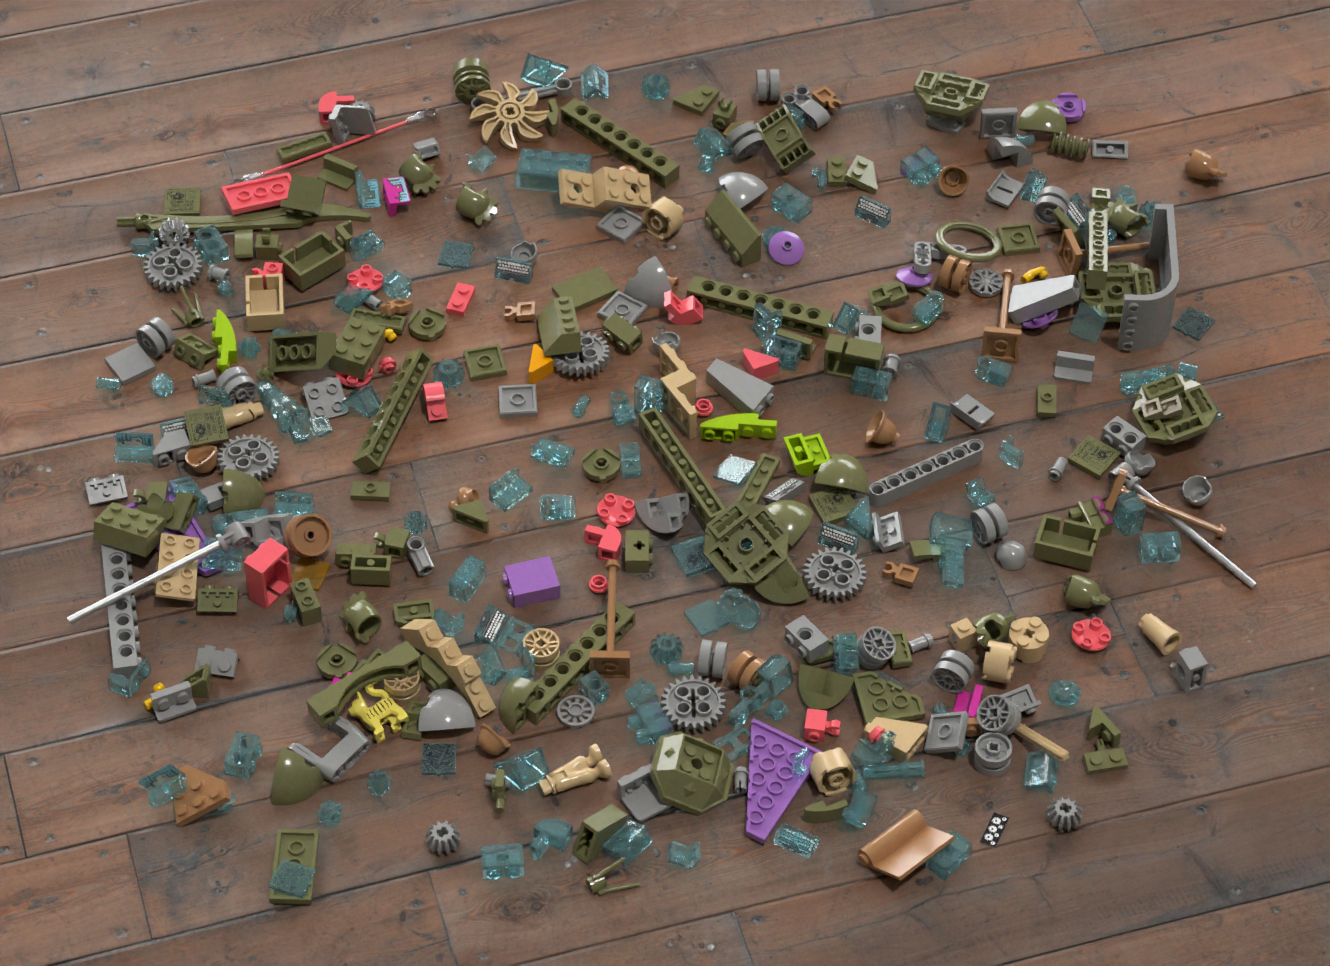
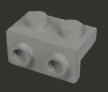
[871,511,905,553]
[194,645,241,678]
[1000,684,1042,715]

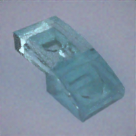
[288,416,333,444]
[619,442,642,478]

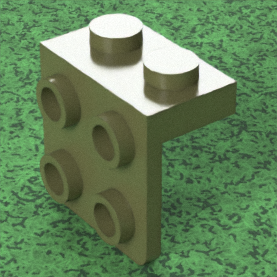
[280,174,327,217]

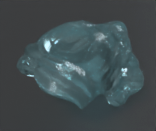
[715,588,761,630]

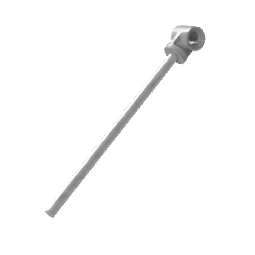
[1108,462,1258,589]
[67,521,250,624]

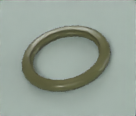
[935,221,1002,263]
[871,280,941,333]

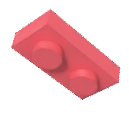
[446,283,476,317]

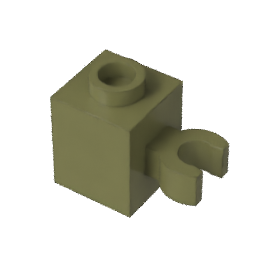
[713,97,737,130]
[255,228,283,260]
[133,482,169,505]
[374,527,410,560]

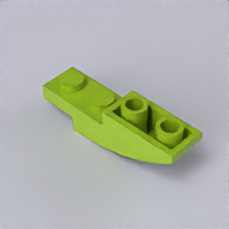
[212,310,238,374]
[700,413,777,442]

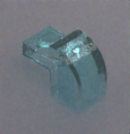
[850,731,897,767]
[841,789,878,829]
[530,818,573,861]

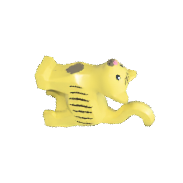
[348,681,409,743]

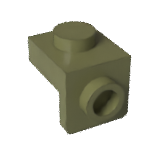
[335,220,353,252]

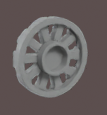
[969,268,1003,297]
[557,695,595,729]

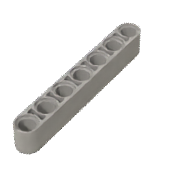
[869,439,984,507]

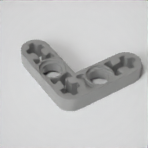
[913,241,967,274]

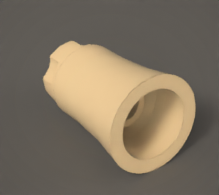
[1138,613,1182,655]

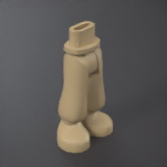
[222,401,264,429]
[538,743,612,796]

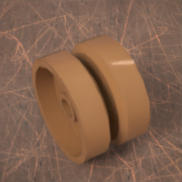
[284,513,332,557]

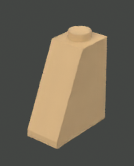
[863,717,928,765]

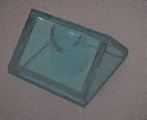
[520,53,569,87]
[494,747,550,791]

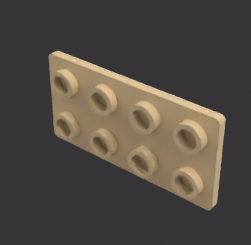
[154,533,200,601]

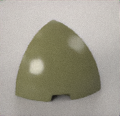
[1016,101,1066,135]
[814,453,868,494]
[223,469,265,523]
[765,500,813,546]
[754,555,809,604]
[798,664,855,710]
[499,677,538,734]
[271,748,324,805]

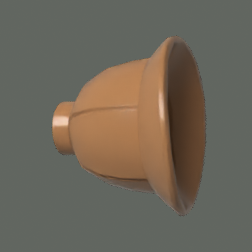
[865,410,900,444]

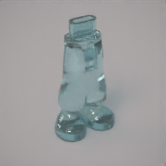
[256,380,311,433]

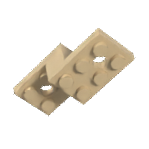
[558,166,651,213]
[660,343,698,440]

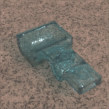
[929,512,972,588]
[728,654,794,728]

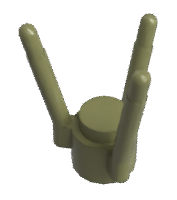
[172,286,204,328]
[586,857,640,896]

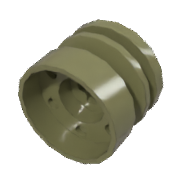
[452,57,491,104]

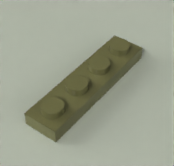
[737,453,780,504]

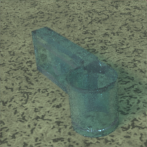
[211,508,269,536]

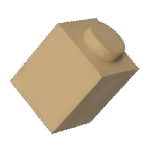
[948,618,977,652]

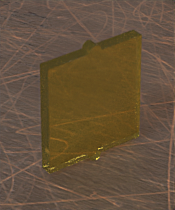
[291,557,331,592]

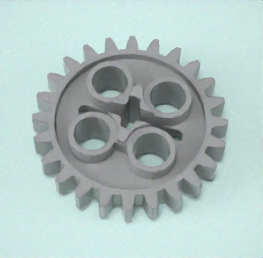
[143,243,203,291]
[550,331,610,377]
[217,434,280,482]
[803,547,867,602]
[661,675,726,733]

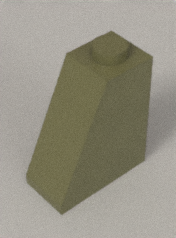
[572,804,628,864]

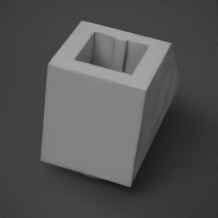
[152,428,191,467]

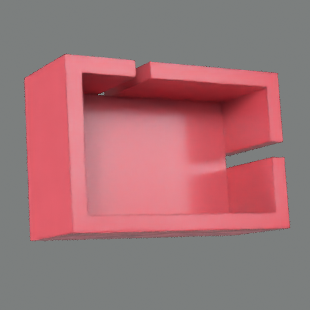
[244,538,292,610]

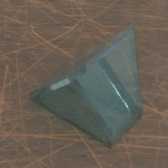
[332,283,375,315]
[341,385,381,419]

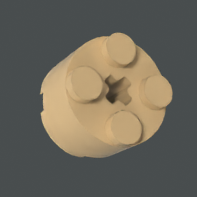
[642,196,684,240]
[1008,617,1049,664]
[982,640,1018,684]
[809,748,857,796]

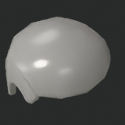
[510,241,538,267]
[652,332,681,354]
[1124,450,1156,476]
[1182,475,1213,506]
[996,541,1026,570]

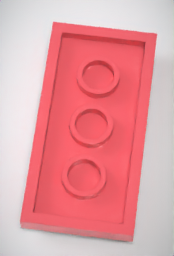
[221,172,292,215]

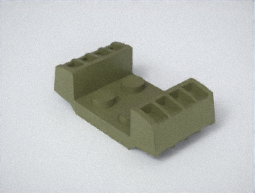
[756,104,816,174]

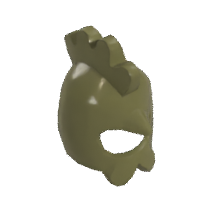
[398,150,441,194]
[455,182,499,226]
[1102,198,1149,238]
[1063,574,1111,609]
[340,591,382,644]
[972,612,1016,650]

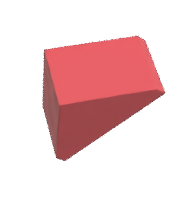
[742,348,779,379]

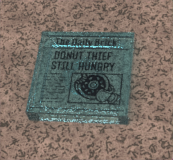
[671,535,715,578]

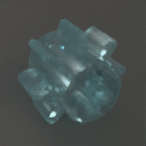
[238,337,261,356]
[150,373,175,397]
[404,511,427,534]
[366,769,392,796]
[317,799,344,826]

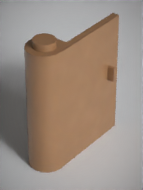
[858,809,955,880]

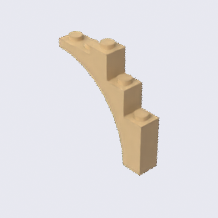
[400,619,496,718]

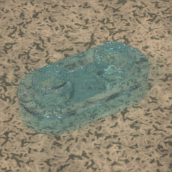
[1116,186,1138,212]

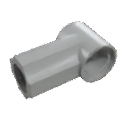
[407,536,435,577]

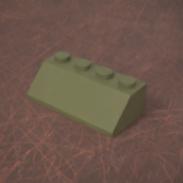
[704,190,761,268]
[537,296,582,356]
[269,331,336,373]

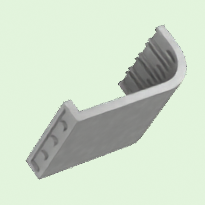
[1117,204,1179,351]

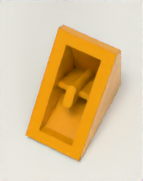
[528,344,554,384]

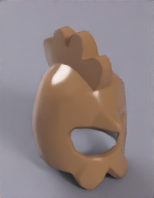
[1185,149,1228,180]

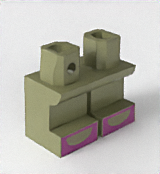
[1068,495,1113,537]

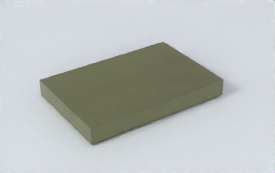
[552,266,618,312]

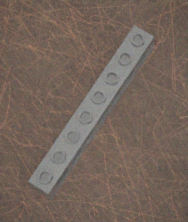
[101,545,143,680]

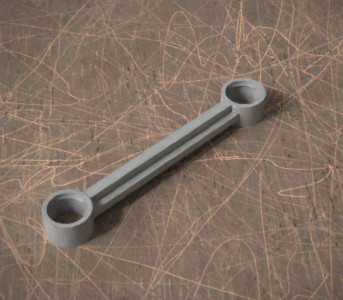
[471,78,572,112]

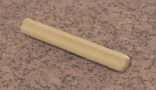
[1013,723,1069,762]

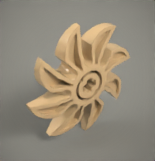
[470,82,550,151]

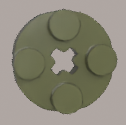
[409,308,446,342]
[582,448,620,484]
[317,643,357,679]

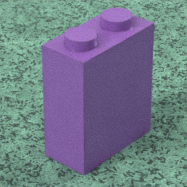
[502,556,560,608]

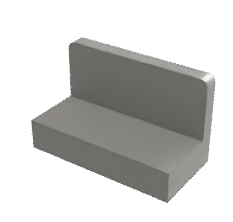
[1054,350,1095,385]

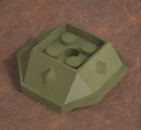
[913,70,990,122]
[1078,262,1156,323]
[1132,373,1218,446]
[704,500,789,585]
[649,732,735,816]

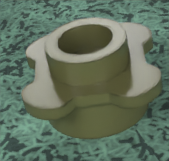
[257,364,274,384]

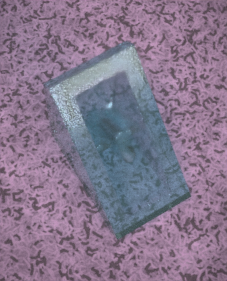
[832,301,869,335]
[924,402,952,443]
[845,496,872,540]

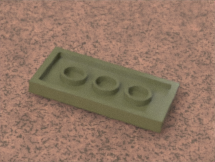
[269,829,320,905]

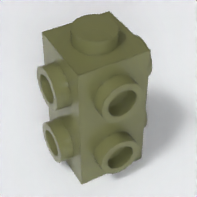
[602,313,643,354]

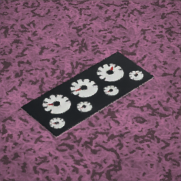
[980,812,1009,847]

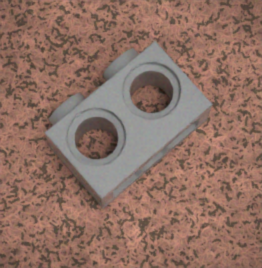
[1101,416,1146,457]

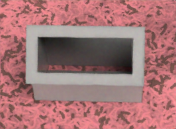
[413,137,441,159]

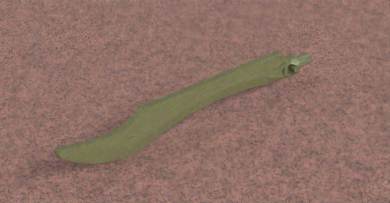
[117,203,371,234]

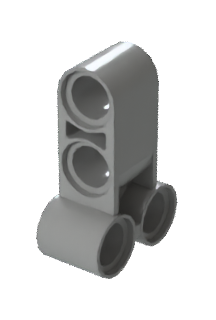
[781,84,831,130]

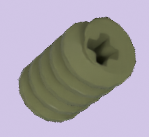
[1051,132,1090,160]

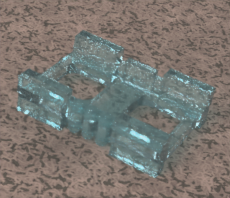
[495,616,535,657]
[712,723,751,763]

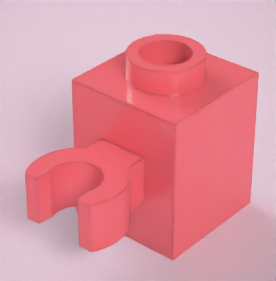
[252,262,285,290]
[804,708,841,742]

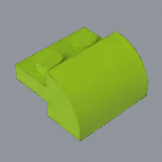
[784,433,830,476]

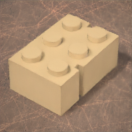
[245,273,285,331]

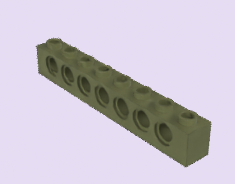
[561,98,679,189]
[687,275,834,339]
[352,348,434,474]
[639,407,726,526]
[526,601,635,726]

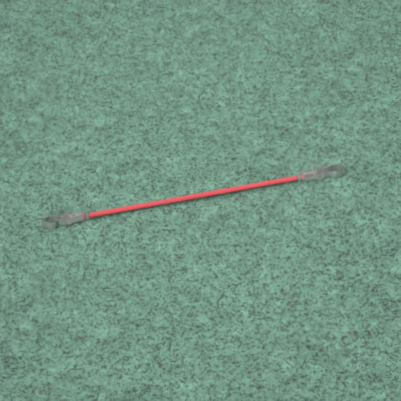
[230,107,438,185]

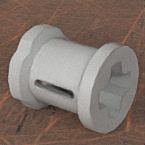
[207,264,231,285]
[881,354,901,379]

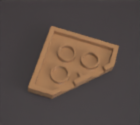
[170,765,231,827]

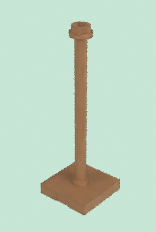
[1057,229,1149,277]
[981,269,1022,363]
[1105,466,1226,538]
[589,559,630,678]

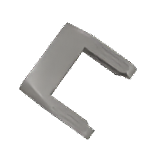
[287,716,371,782]

